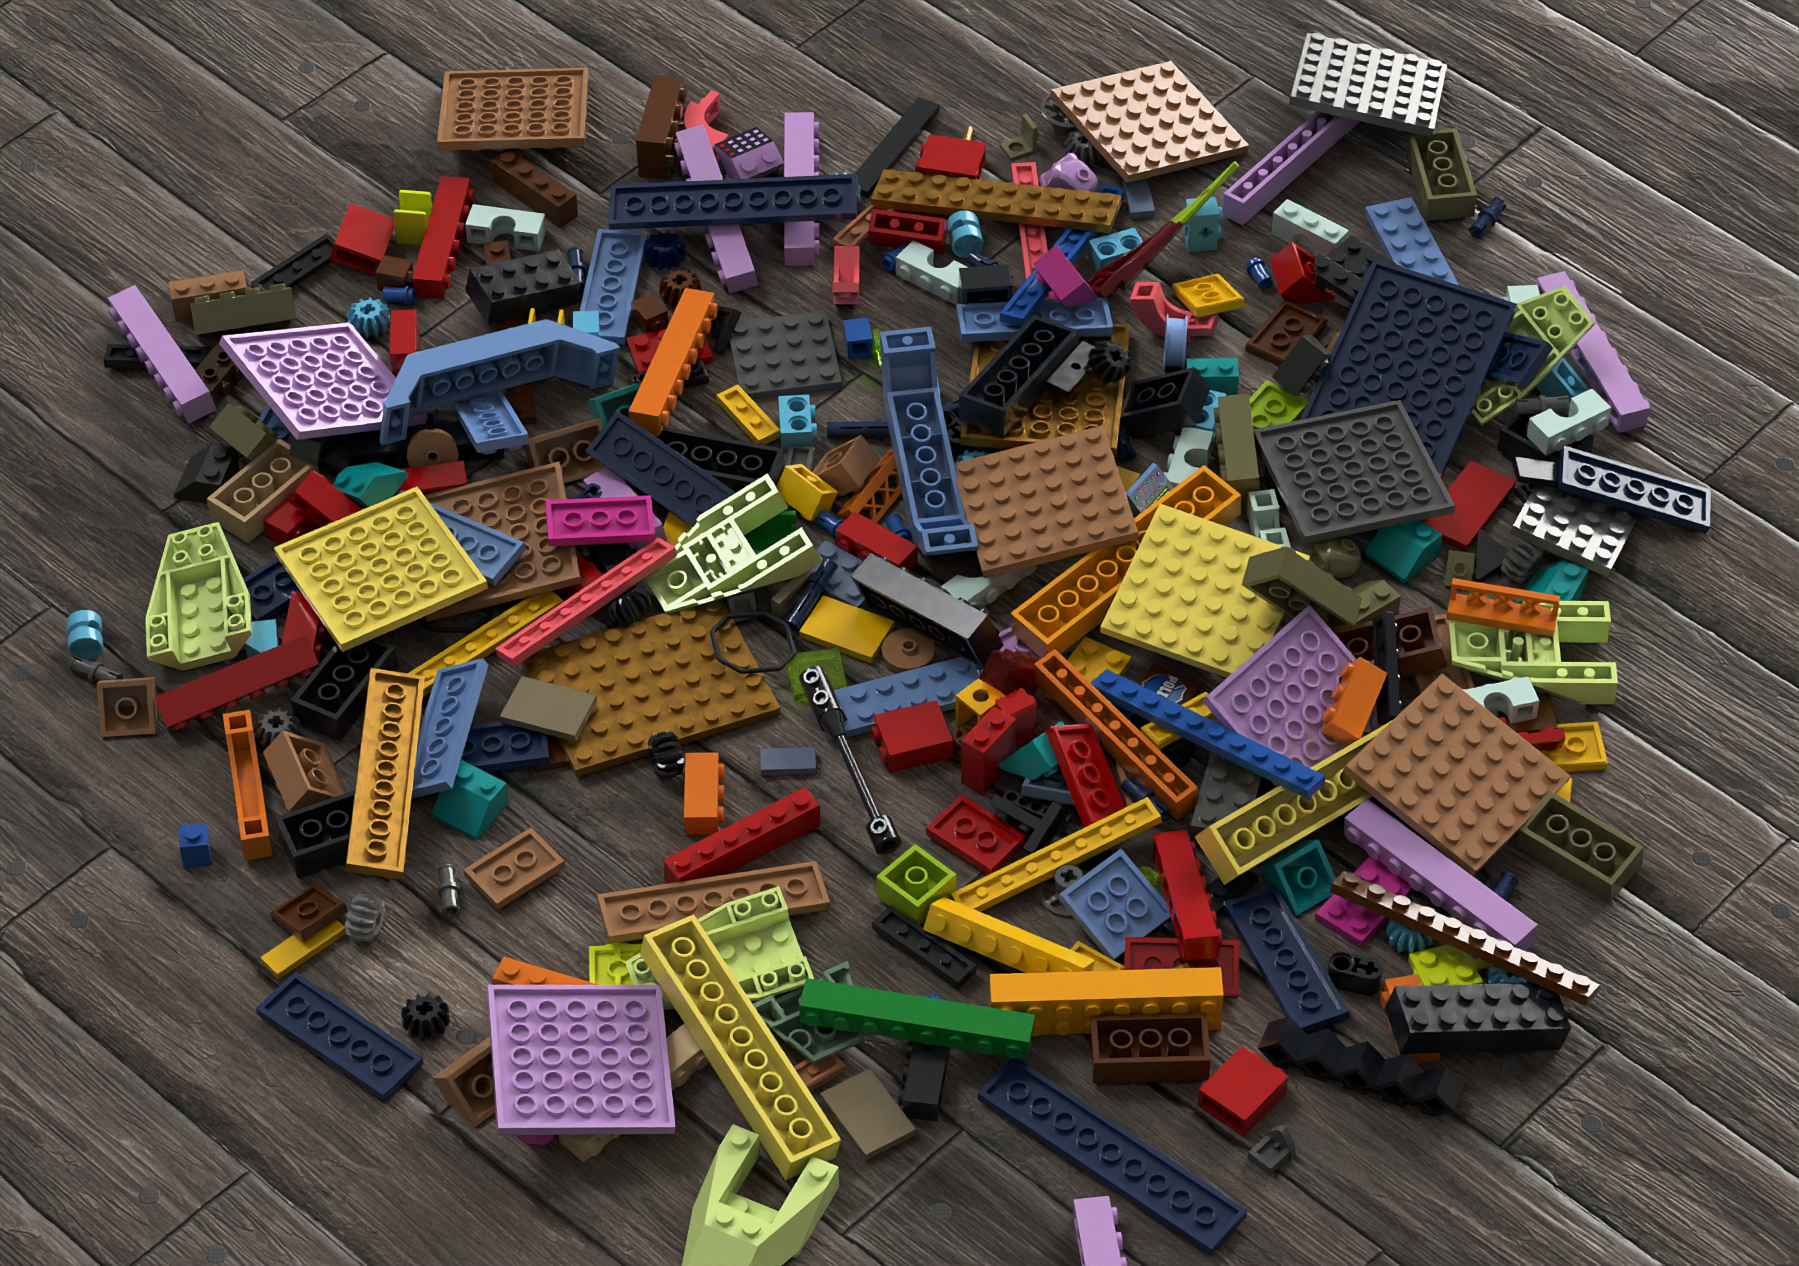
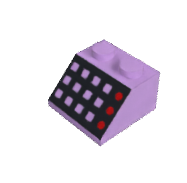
[713,127,784,179]

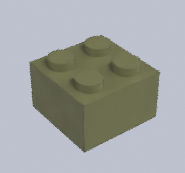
[209,403,279,461]

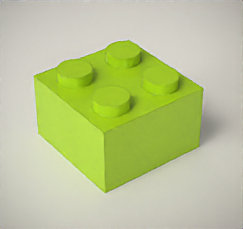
[877,844,956,925]

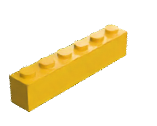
[923,897,1095,973]

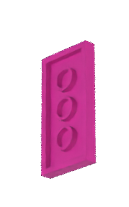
[545,495,655,546]
[1315,856,1415,948]

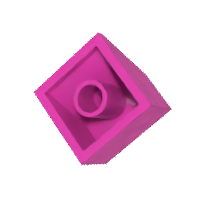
[1033,245,1098,308]

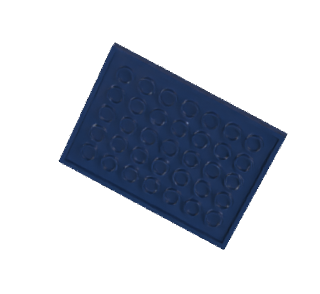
[1300,258,1517,477]

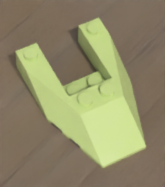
[645,474,823,614]
[1448,601,1618,704]
[682,1124,839,1266]

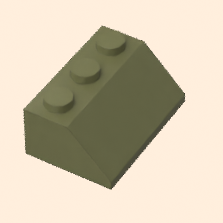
[1352,580,1401,625]

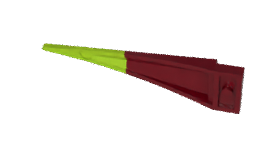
[1087,161,1239,298]

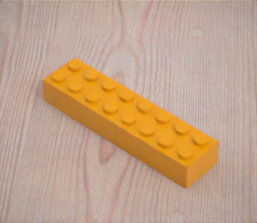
[989,967,1224,1036]

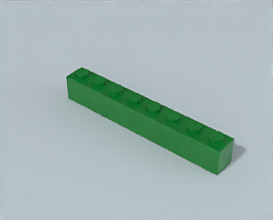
[799,978,1035,1060]

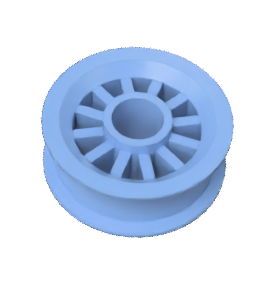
[1163,314,1187,370]

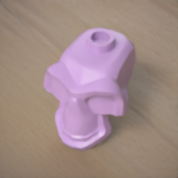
[1039,153,1099,192]

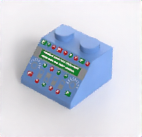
[1126,463,1174,518]

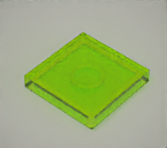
[786,647,847,701]

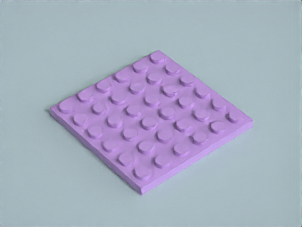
[219,323,428,440]
[1202,605,1385,787]
[487,985,675,1135]

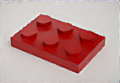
[626,329,713,374]
[926,794,1026,875]

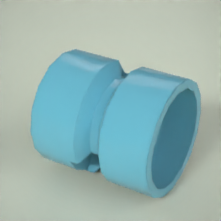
[947,211,984,258]
[67,610,103,660]

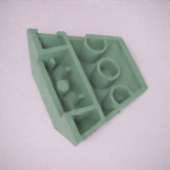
[753,961,865,1064]

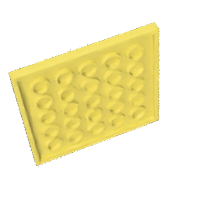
[274,487,488,652]
[1100,504,1310,678]

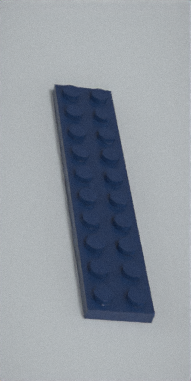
[608,174,858,230]
[977,1058,1247,1256]

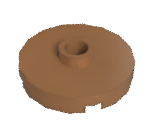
[406,428,459,468]
[881,628,935,673]

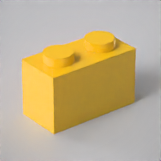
[776,464,838,521]

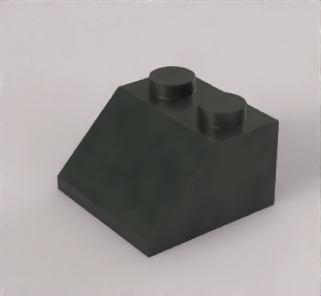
[1272,334,1330,396]
[173,444,240,504]

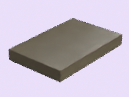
[500,676,597,742]
[820,1068,916,1161]

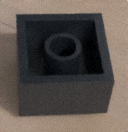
[959,264,1013,304]

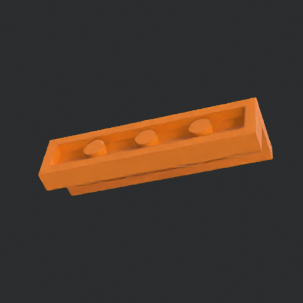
[834,449,902,523]
[1446,578,1560,637]

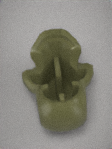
[1305,537,1361,579]

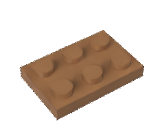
[464,828,565,910]

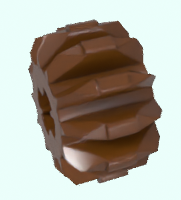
[659,268,701,308]

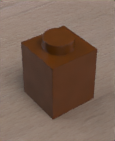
[375,255,414,291]
[631,293,668,334]

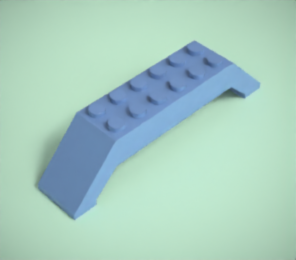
[380,319,619,445]
[879,327,978,556]

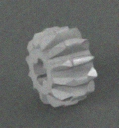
[345,893,385,942]

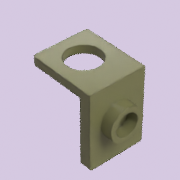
[1000,113,1039,161]
[1444,550,1475,587]

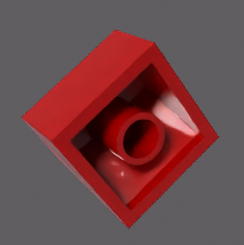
[1270,242,1335,305]

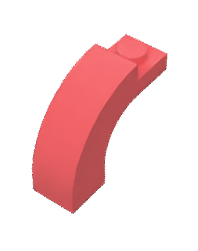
[684,90,729,159]
[832,246,860,304]
[1130,282,1219,343]

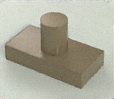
[768,570,813,620]

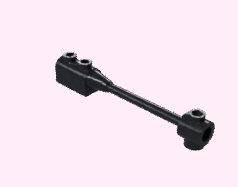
[799,666,902,854]

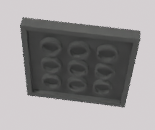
[729,311,842,400]
[1510,485,1637,577]

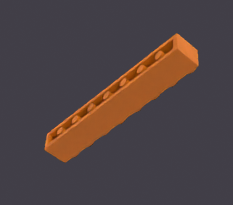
[629,288,718,436]
[1034,649,1198,821]

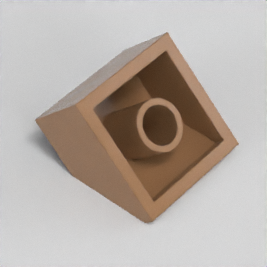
[812,435,880,496]
[97,677,157,737]

